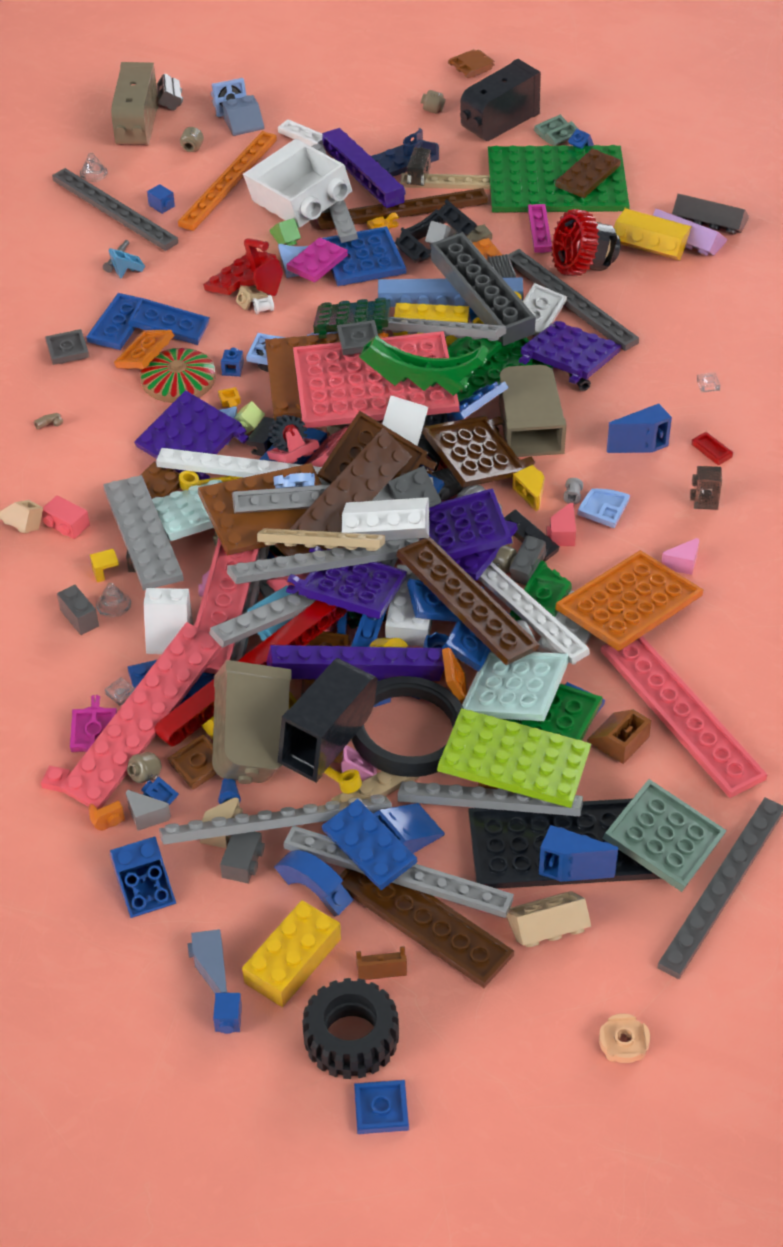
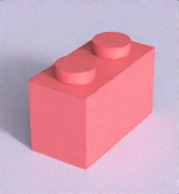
[42,495,90,539]

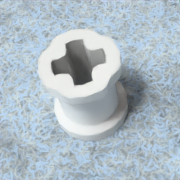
[253,295,274,315]

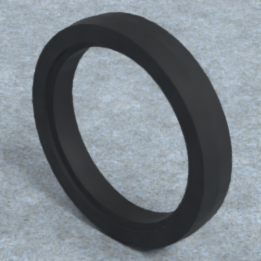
[351,676,464,777]

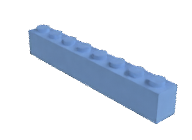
[378,277,523,307]

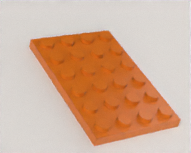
[555,550,704,651]

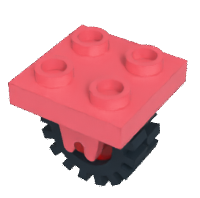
[267,415,320,464]

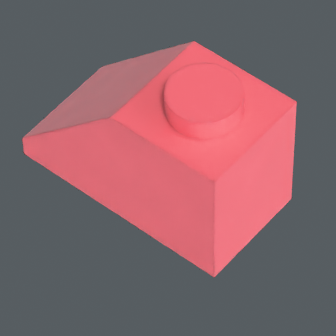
[546,503,576,546]

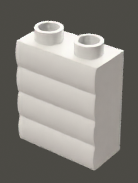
[243,139,352,228]

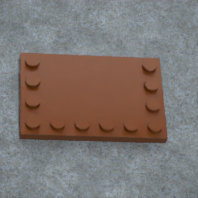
[265,333,340,420]
[198,463,322,556]

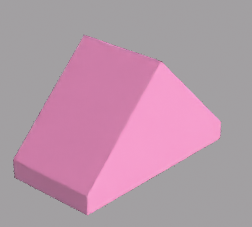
[661,538,699,575]
[341,745,377,781]

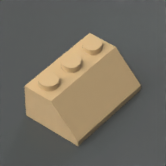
[506,891,591,947]

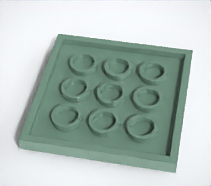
[603,779,727,892]

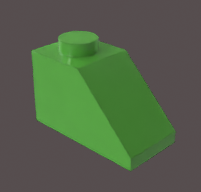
[269,218,301,246]

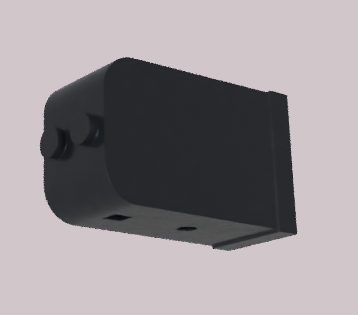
[460,59,541,141]
[277,658,378,783]

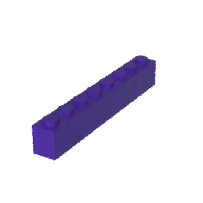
[322,128,406,208]
[267,645,444,681]

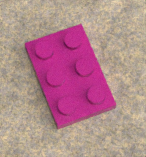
[286,237,348,283]

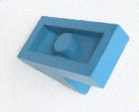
[108,248,145,278]

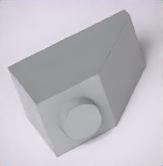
[425,221,457,247]

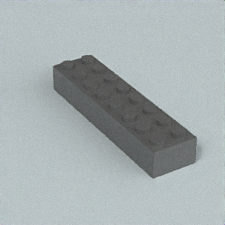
[431,232,536,346]

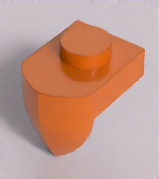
[89,800,125,831]

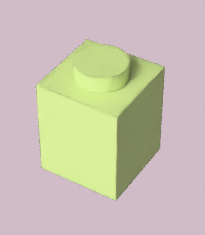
[234,401,265,435]

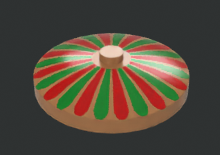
[140,348,216,403]

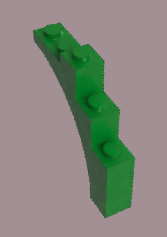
[359,335,488,396]

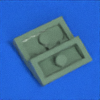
[534,114,578,146]

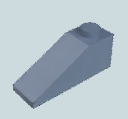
[187,929,227,993]

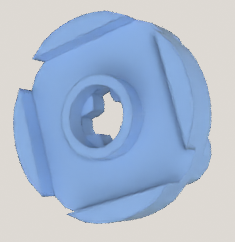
[273,473,315,489]

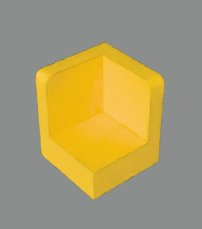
[90,548,119,583]

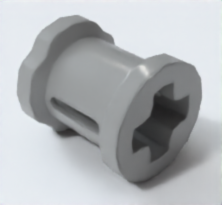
[563,478,583,504]

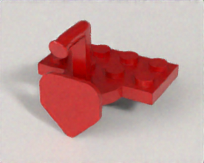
[203,238,283,296]

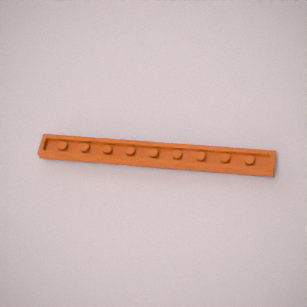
[178,131,277,231]

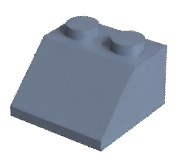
[222,95,265,136]

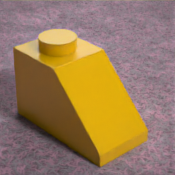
[513,465,545,511]

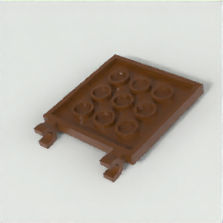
[317,410,437,484]
[421,416,535,487]

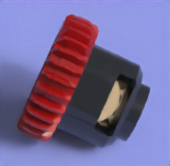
[550,209,620,276]

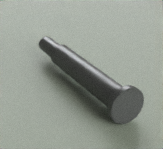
[103,240,129,273]

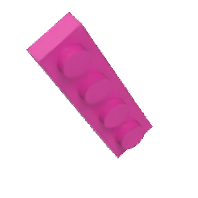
[528,204,552,253]

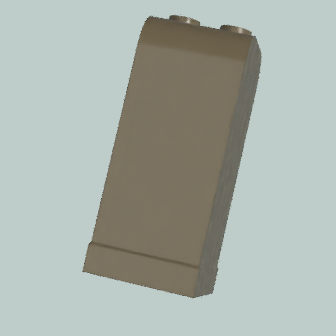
[111,62,159,145]
[499,365,567,457]
[212,660,291,784]

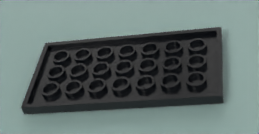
[468,798,662,889]

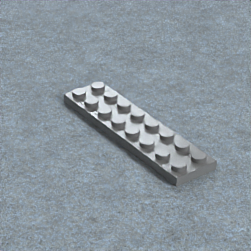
[103,475,184,591]

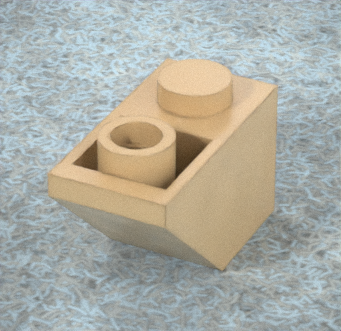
[0,500,43,533]
[200,798,243,848]

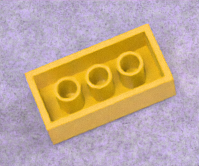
[242,900,341,1008]

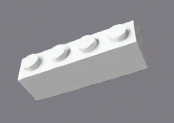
[342,497,429,540]

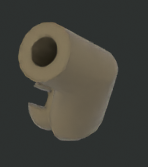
[34,413,63,430]

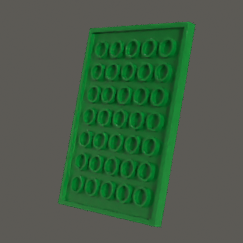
[488,145,630,212]

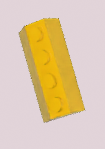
[614,208,691,261]
[393,303,469,346]

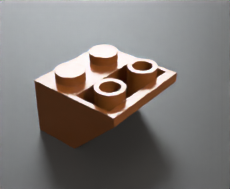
[587,709,652,764]

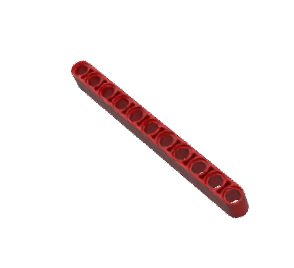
[154,600,347,747]

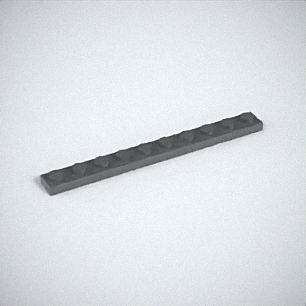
[52,168,178,251]
[508,249,639,351]
[657,797,783,979]

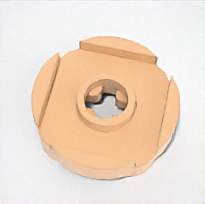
[599,1014,650,1063]

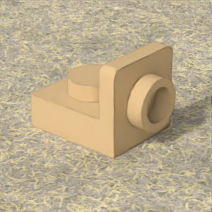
[236,286,267,310]

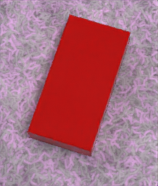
[691,432,733,465]

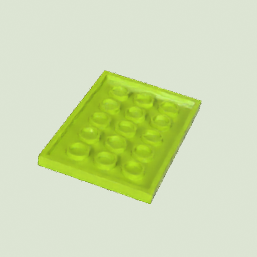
[437,708,591,808]

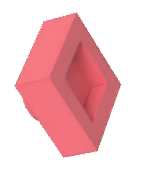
[41,765,71,792]

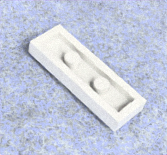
[278,120,323,146]

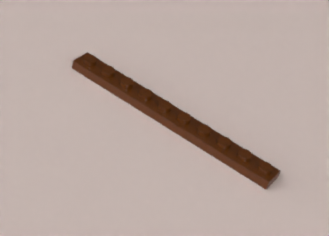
[317,188,488,230]

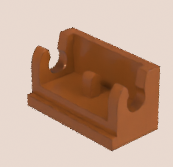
[356,946,407,980]

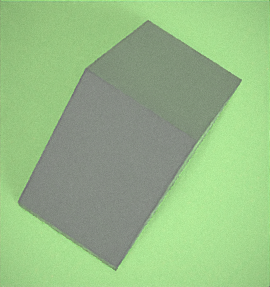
[126,790,171,831]

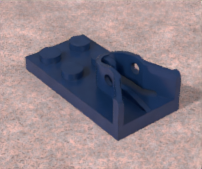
[371,128,439,177]

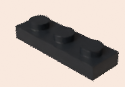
[504,509,560,562]

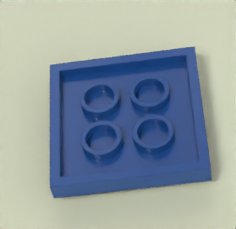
[447,381,509,422]

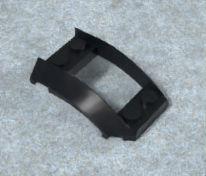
[395,199,477,263]

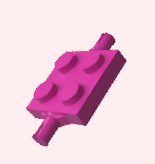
[70,695,117,752]

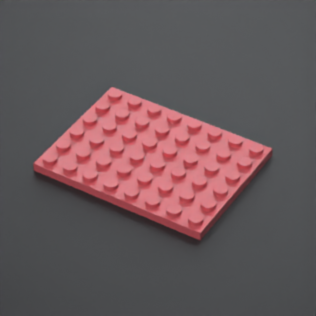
[293,331,459,428]

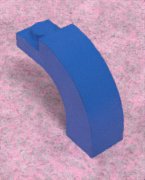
[274,850,354,916]

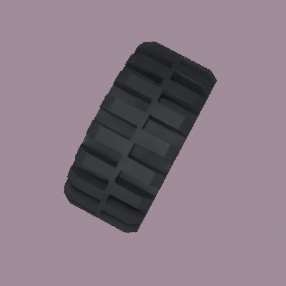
[302,978,399,1079]

